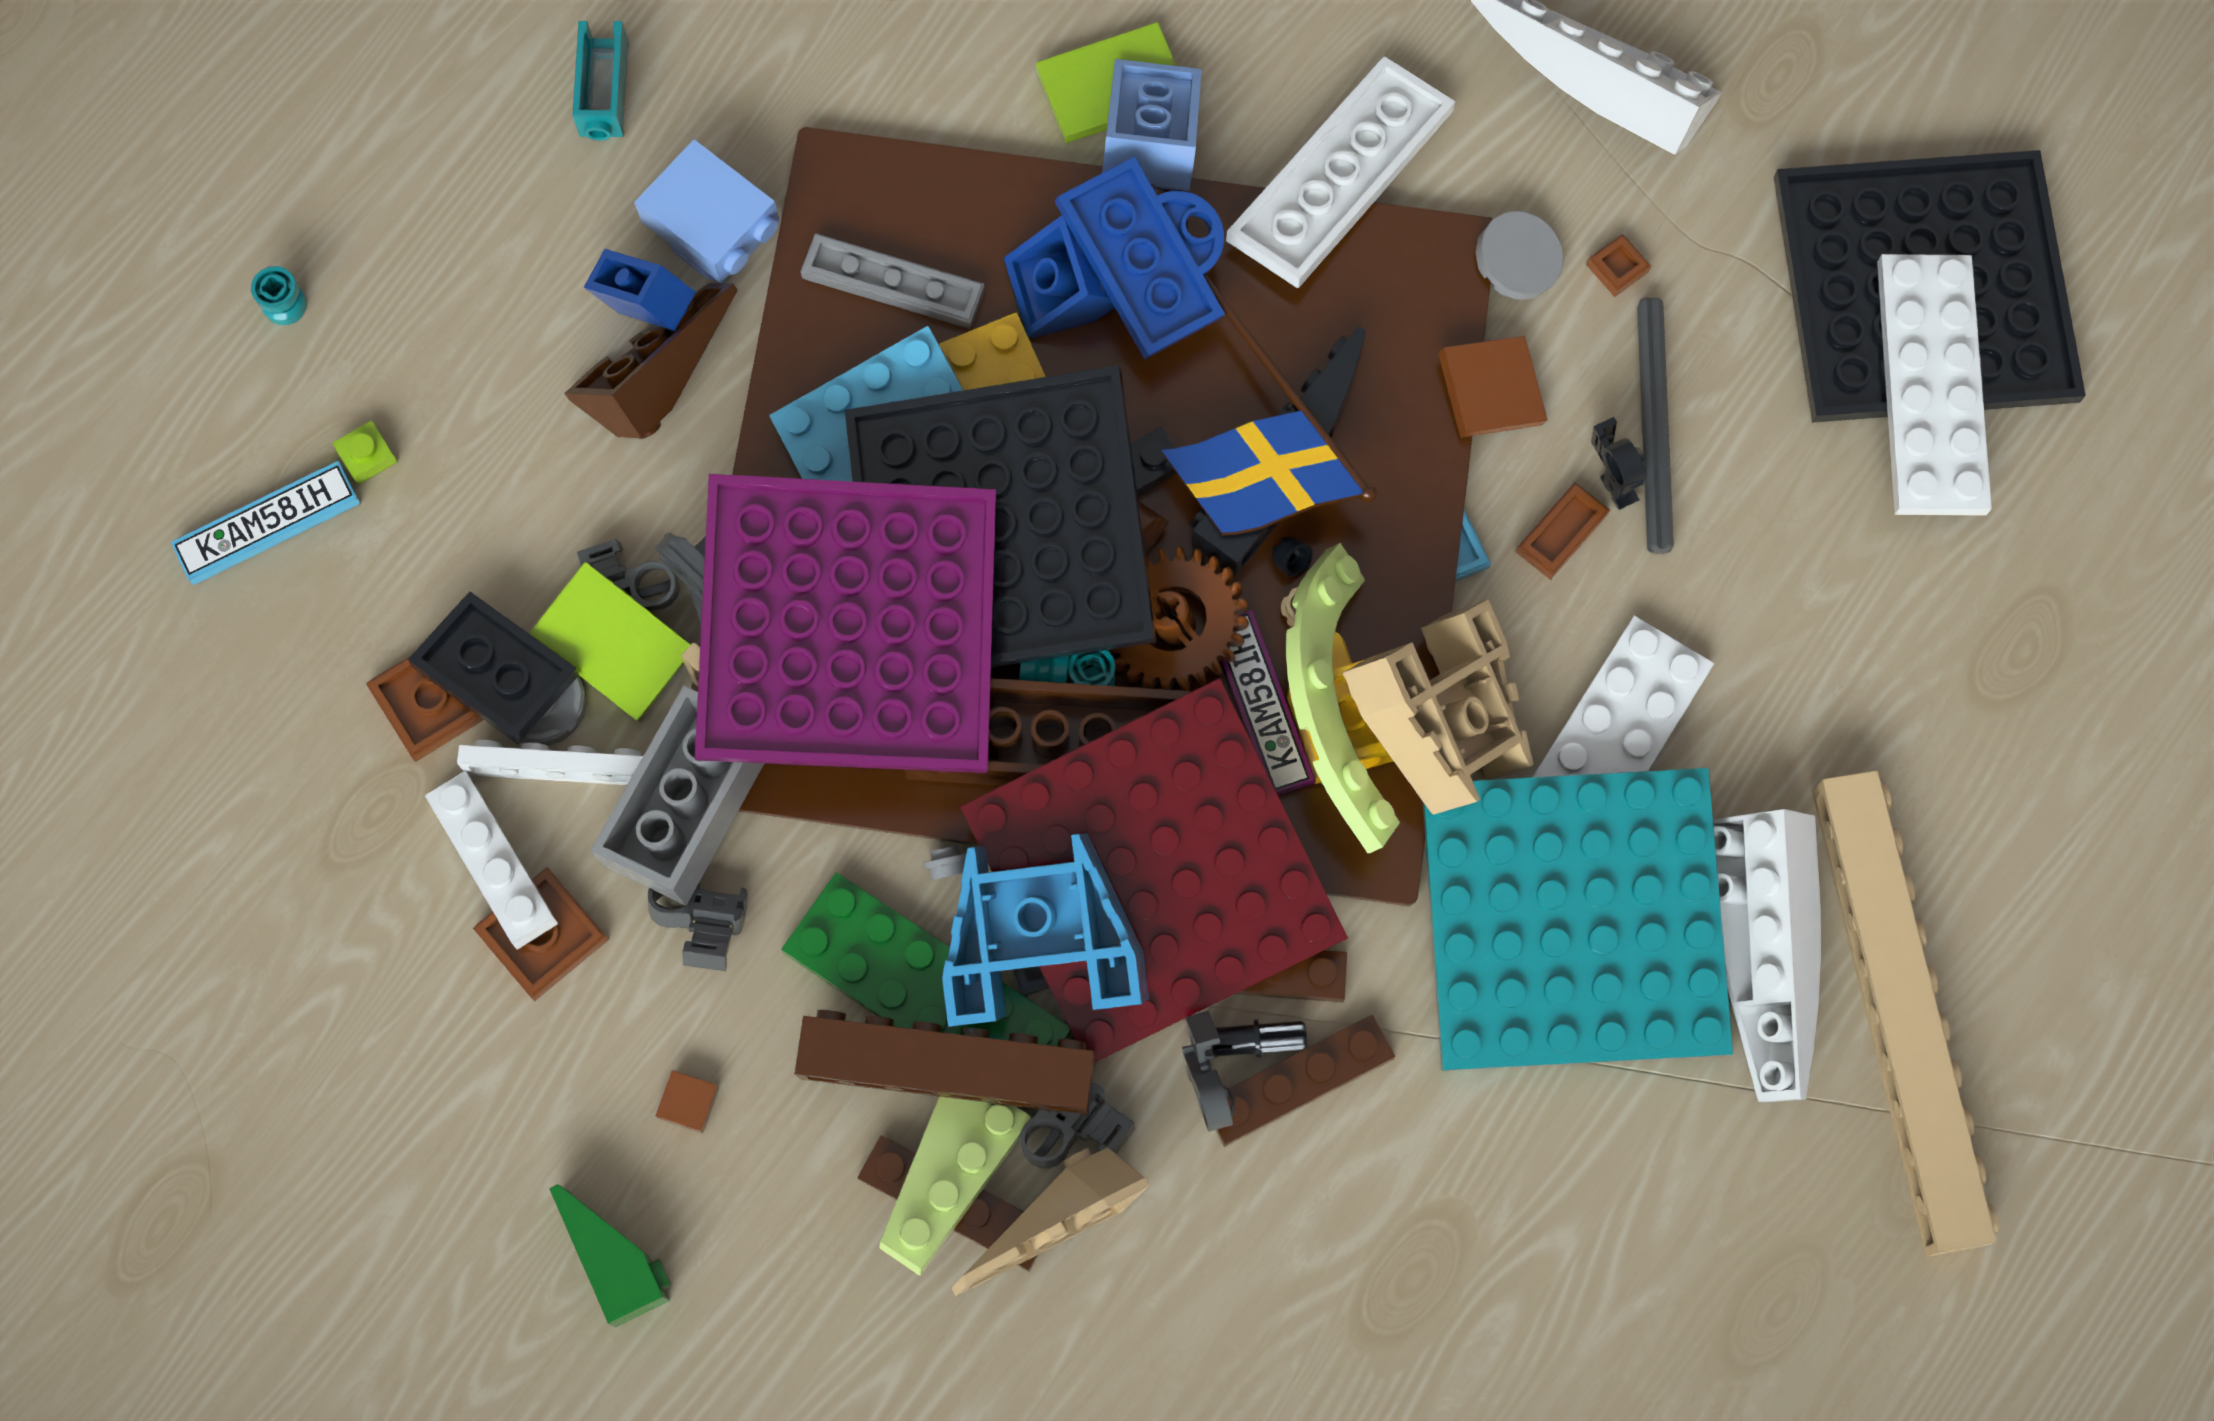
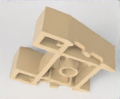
[1343,599,1533,815]

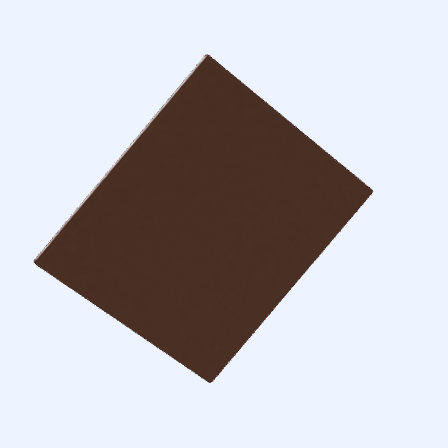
[691,127,1493,906]

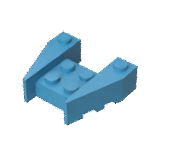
[942,833,1149,1027]

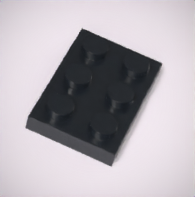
[408,591,579,744]

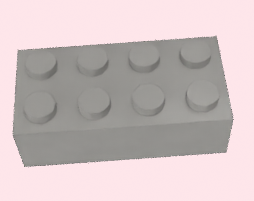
[590,685,765,905]

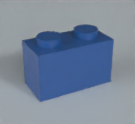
[583,249,695,331]

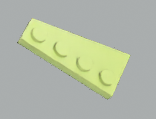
[879,1097,1032,1276]

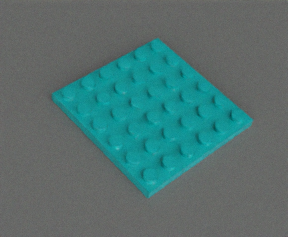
[1423,768,1733,1071]

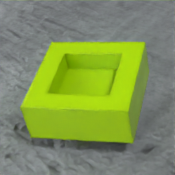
[332,420,397,485]

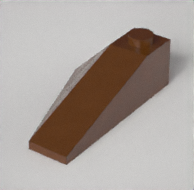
[564,283,738,439]

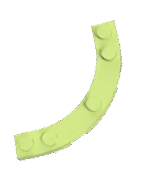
[1286,543,1400,853]

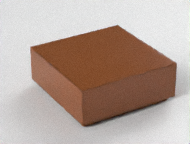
[1586,234,1651,297]
[655,1070,720,1133]

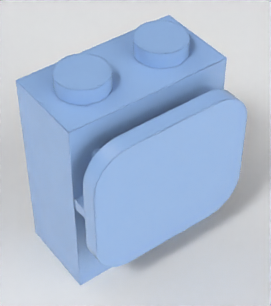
[634,139,780,283]

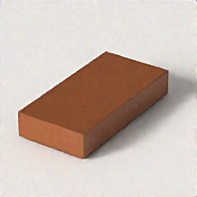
[1516,482,1610,580]

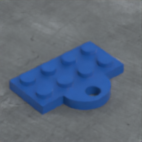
[1054,156,1225,359]

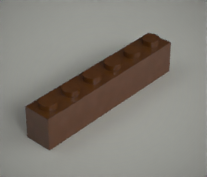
[794,1010,1096,1115]

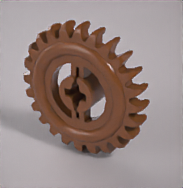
[1107,546,1249,691]

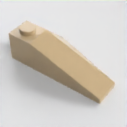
[951,1147,1149,1296]

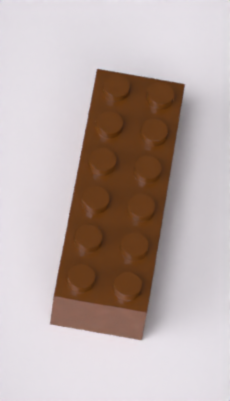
[905,678,1192,786]

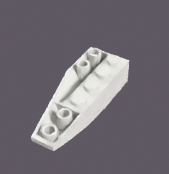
[1471,0,1722,155]
[1713,809,1821,1102]

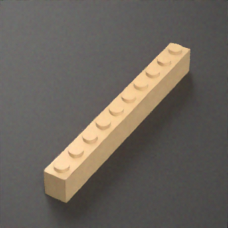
[1812,770,1999,1257]

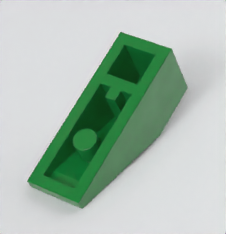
[549,1184,672,1327]

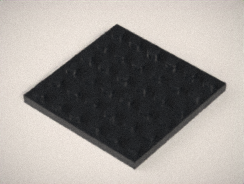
[1774,150,2086,423]
[845,365,1157,667]

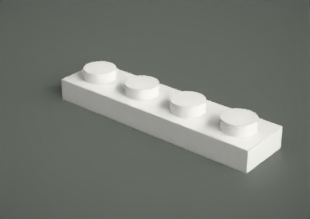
[457,740,643,785]
[425,771,558,950]

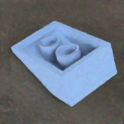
[1102,59,1202,191]

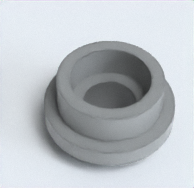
[923,845,967,880]

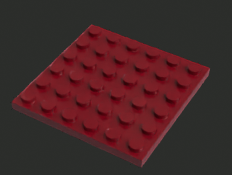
[960,678,1348,1062]

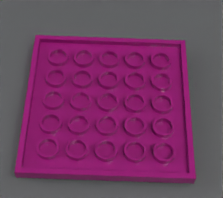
[695,474,996,773]

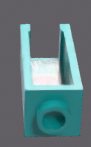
[572,21,629,141]

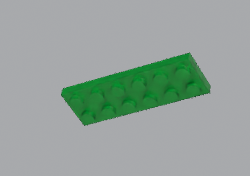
[781,872,1071,1109]

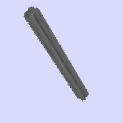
[1637,297,1674,554]

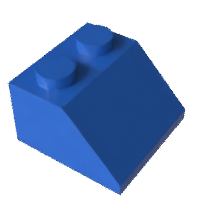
[1004,215,1115,338]

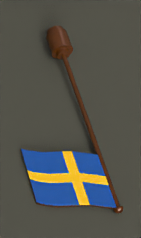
[1150,183,1377,536]

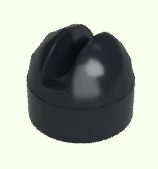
[1271,536,1313,577]

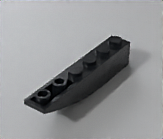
[1191,326,1366,577]

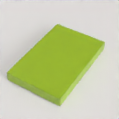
[1035,22,1176,144]
[529,562,691,721]

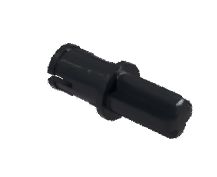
[1212,1019,1307,1058]

